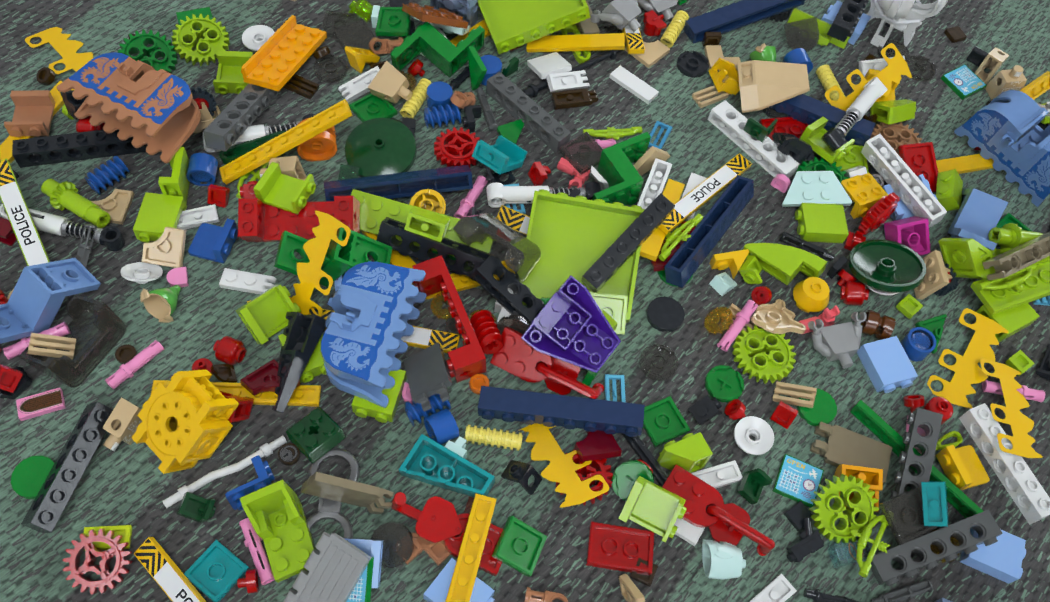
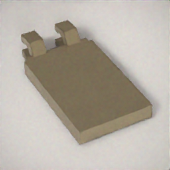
[810,422,892,484]
[301,472,394,514]

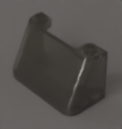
[453,213,541,283]
[19,294,126,388]

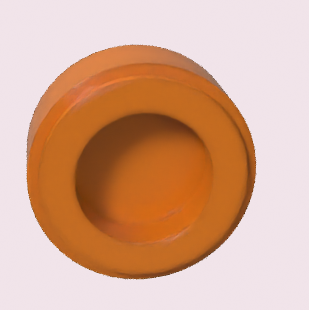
[469,374,489,394]

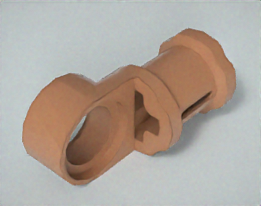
[369,37,404,54]
[450,91,476,109]
[524,587,568,602]

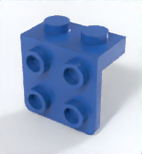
[188,218,238,264]
[225,455,275,510]

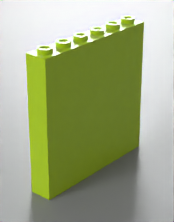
[477,0,590,54]
[519,189,645,323]

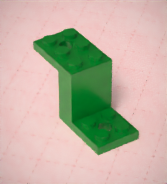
[391,22,485,78]
[592,132,651,206]
[274,227,392,287]

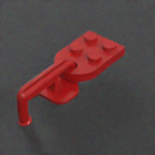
[490,327,604,399]
[662,465,775,556]
[391,492,503,576]

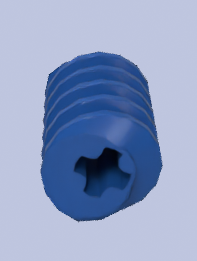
[424,103,462,129]
[85,156,130,195]
[404,393,451,427]

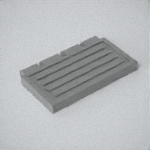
[283,532,372,602]

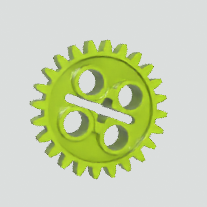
[171,14,230,66]
[732,324,796,384]
[809,474,879,544]

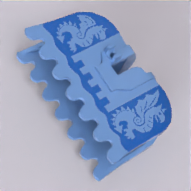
[954,90,1050,207]
[321,261,426,408]

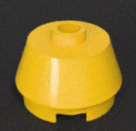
[409,189,446,214]
[793,277,830,313]

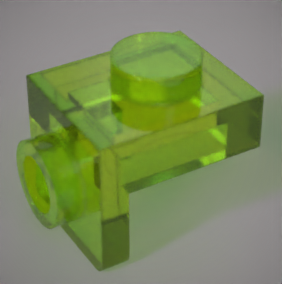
[348,0,373,22]

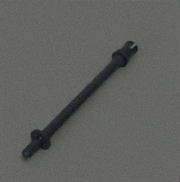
[522,50,623,97]

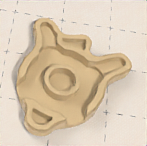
[751,299,806,334]

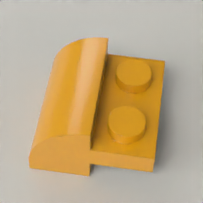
[834,464,883,513]

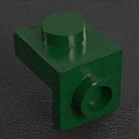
[737,468,773,504]
[176,492,216,523]

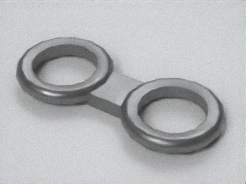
[307,448,360,552]

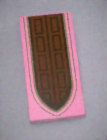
[16,388,65,421]

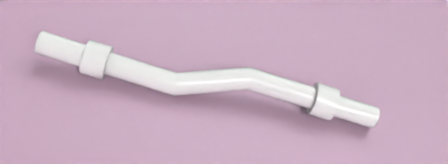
[162,435,287,509]

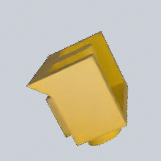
[708,58,740,95]

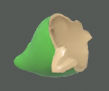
[749,43,776,62]
[140,285,181,323]

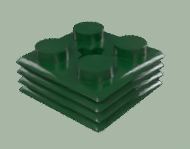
[286,407,346,463]

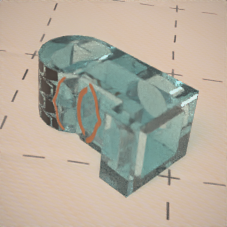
[828,541,870,568]

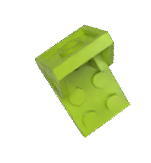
[938,238,1011,279]
[240,479,316,583]

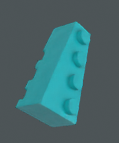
[399,434,495,498]

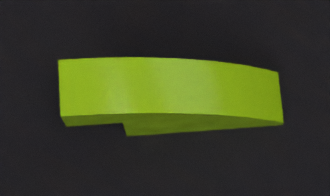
[743,243,828,285]

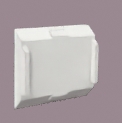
[591,165,609,191]

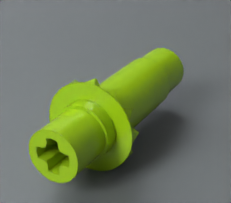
[41,179,110,228]
[988,223,1043,249]

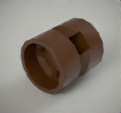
[861,310,896,340]

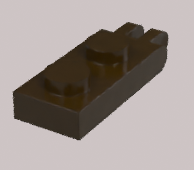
[551,88,598,110]

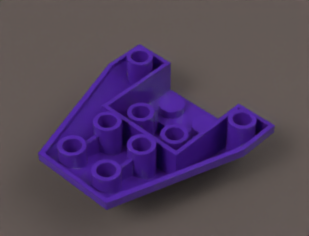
[521,275,621,373]

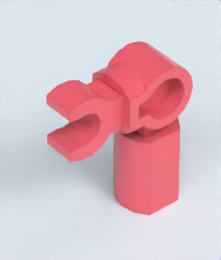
[557,158,590,189]
[799,305,840,334]

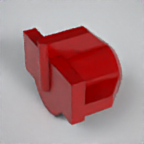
[643,10,667,36]

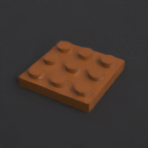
[402,2,469,29]

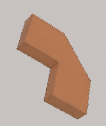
[393,533,451,566]

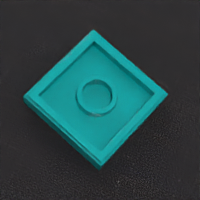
[184,540,250,602]

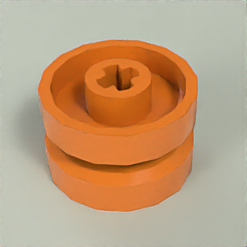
[297,118,337,162]

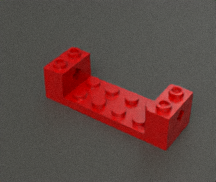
[238,196,360,242]
[412,255,487,383]

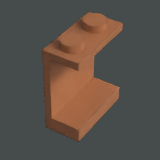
[4,90,55,137]

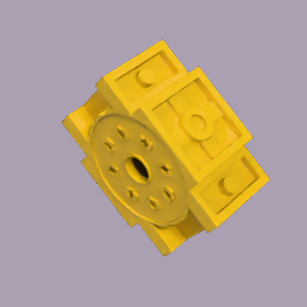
[131,370,239,474]

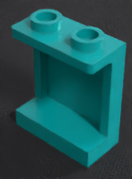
[472,135,527,174]
[921,481,949,527]

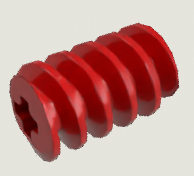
[470,310,503,354]

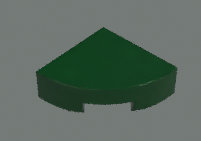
[502,56,519,77]

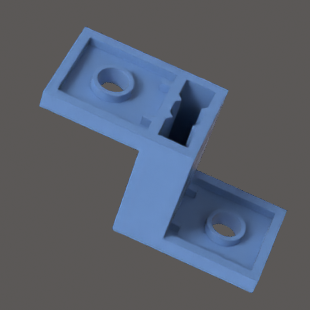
[947,188,1008,250]
[0,258,101,344]

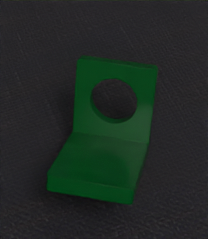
[744,118,778,143]

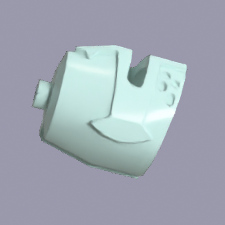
[702,539,746,580]

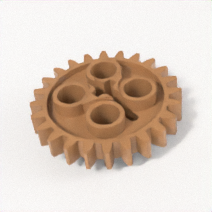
[870,122,922,156]

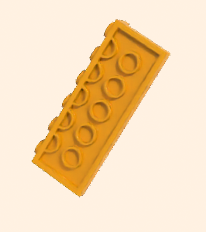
[241,15,327,92]

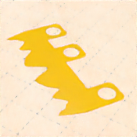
[25,27,93,90]
[825,43,912,111]
[289,211,351,317]
[927,308,1009,409]
[980,358,1042,458]
[518,423,609,508]

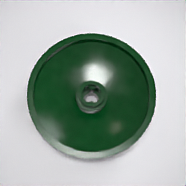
[345,118,417,177]
[848,240,926,292]

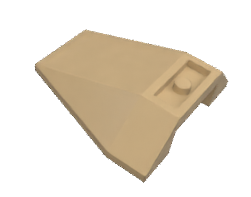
[738,60,810,113]

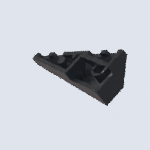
[272,312,326,413]

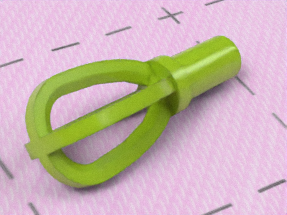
[936,431,963,451]

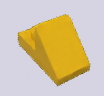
[345,46,380,73]
[710,249,749,279]

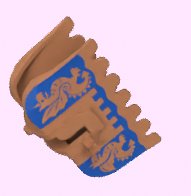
[57,52,201,163]

